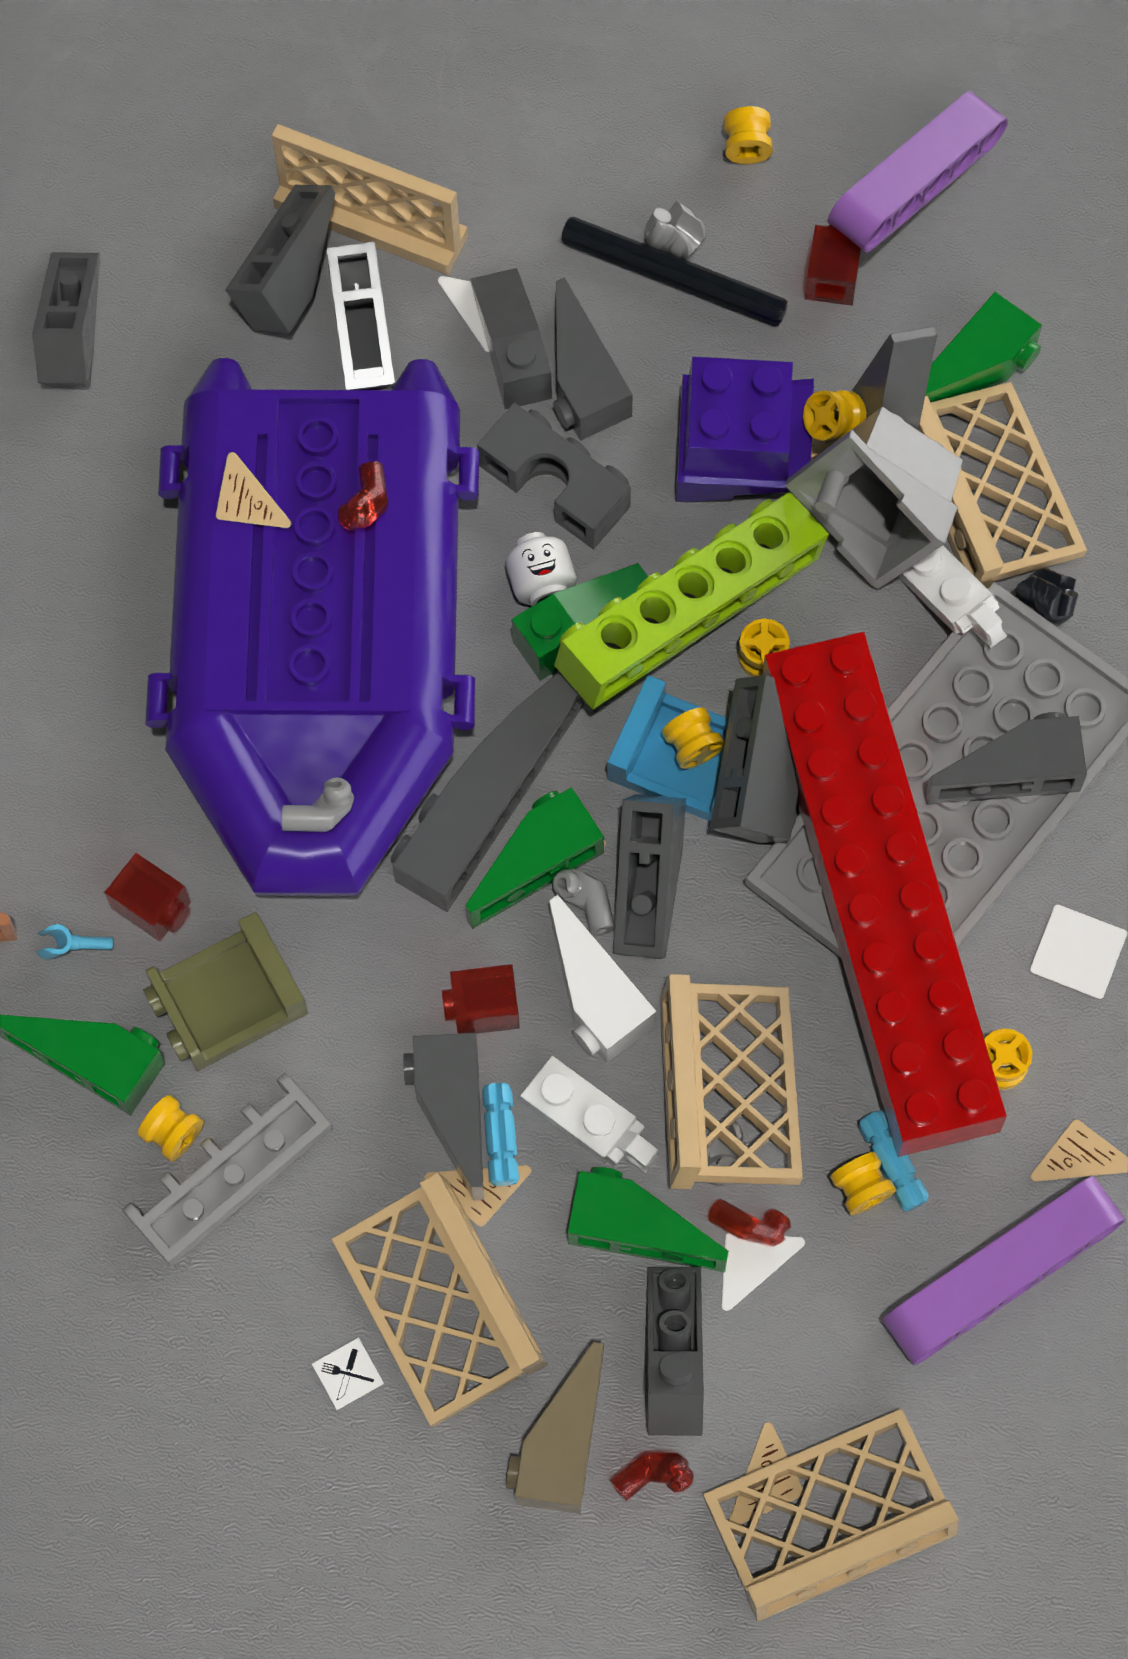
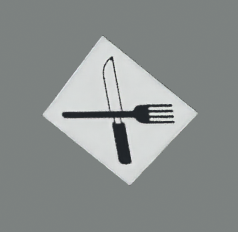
[312,1337,384,1410]

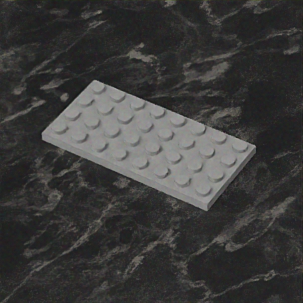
[745,582,1128,957]

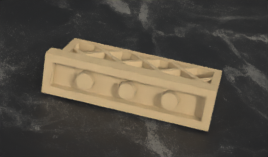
[271,124,468,275]
[918,382,1087,589]
[660,974,803,1189]
[331,1172,549,1427]
[703,1409,959,1622]

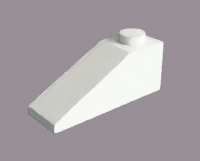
[549,895,656,1063]

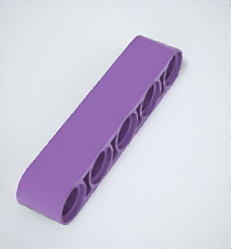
[827,91,1008,252]
[882,1176,1126,1366]

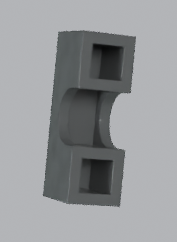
[477,402,631,550]

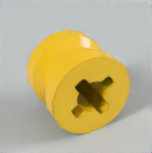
[723,106,773,164]
[803,390,867,441]
[738,618,790,677]
[662,707,725,769]
[984,1028,1033,1090]
[137,1095,204,1162]
[830,1152,897,1215]

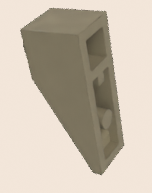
[506,1342,604,1514]

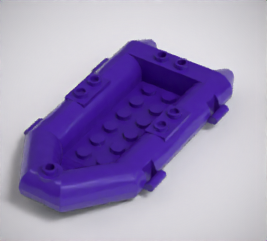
[145,358,479,896]

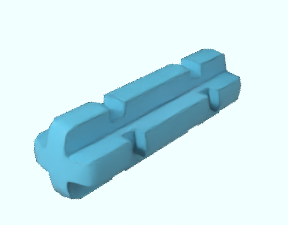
[482,1083,519,1186]
[859,1110,929,1211]

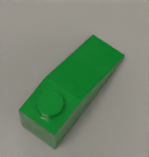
[925,292,1042,403]
[511,563,648,681]
[465,787,604,929]
[0,1015,165,1116]
[568,1167,729,1272]

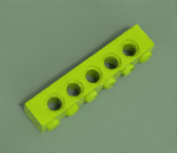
[554,492,829,709]

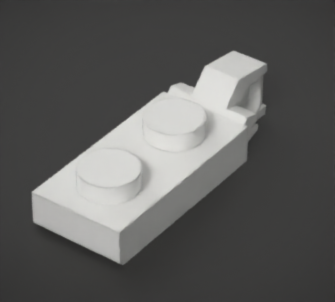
[898,545,1007,648]
[520,1056,658,1173]

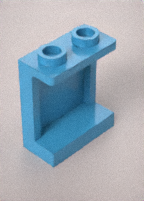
[607,675,729,822]

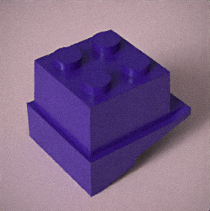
[676,357,814,502]

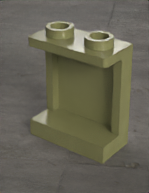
[143,912,308,1072]

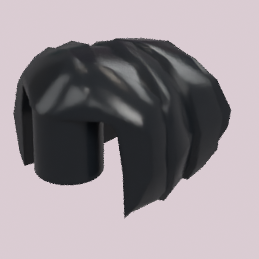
[1015,568,1078,625]

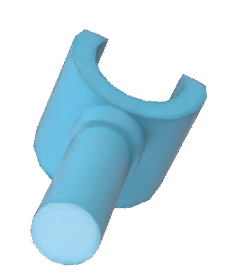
[37,924,113,960]

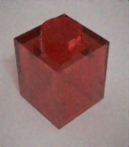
[805,225,861,306]
[104,853,191,942]
[442,964,520,1034]

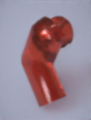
[337,461,389,531]
[708,1199,791,1247]
[609,1451,694,1502]

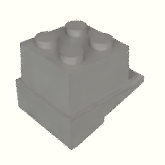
[785,407,963,589]

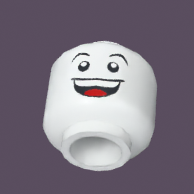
[505,532,577,606]

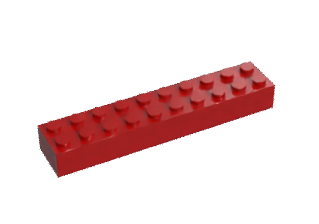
[763,632,1007,1157]

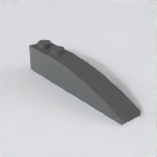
[391,672,586,912]

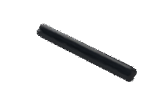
[562,217,788,326]

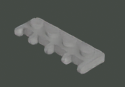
[122,1073,333,1267]

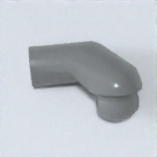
[282,777,354,832]
[552,869,615,935]

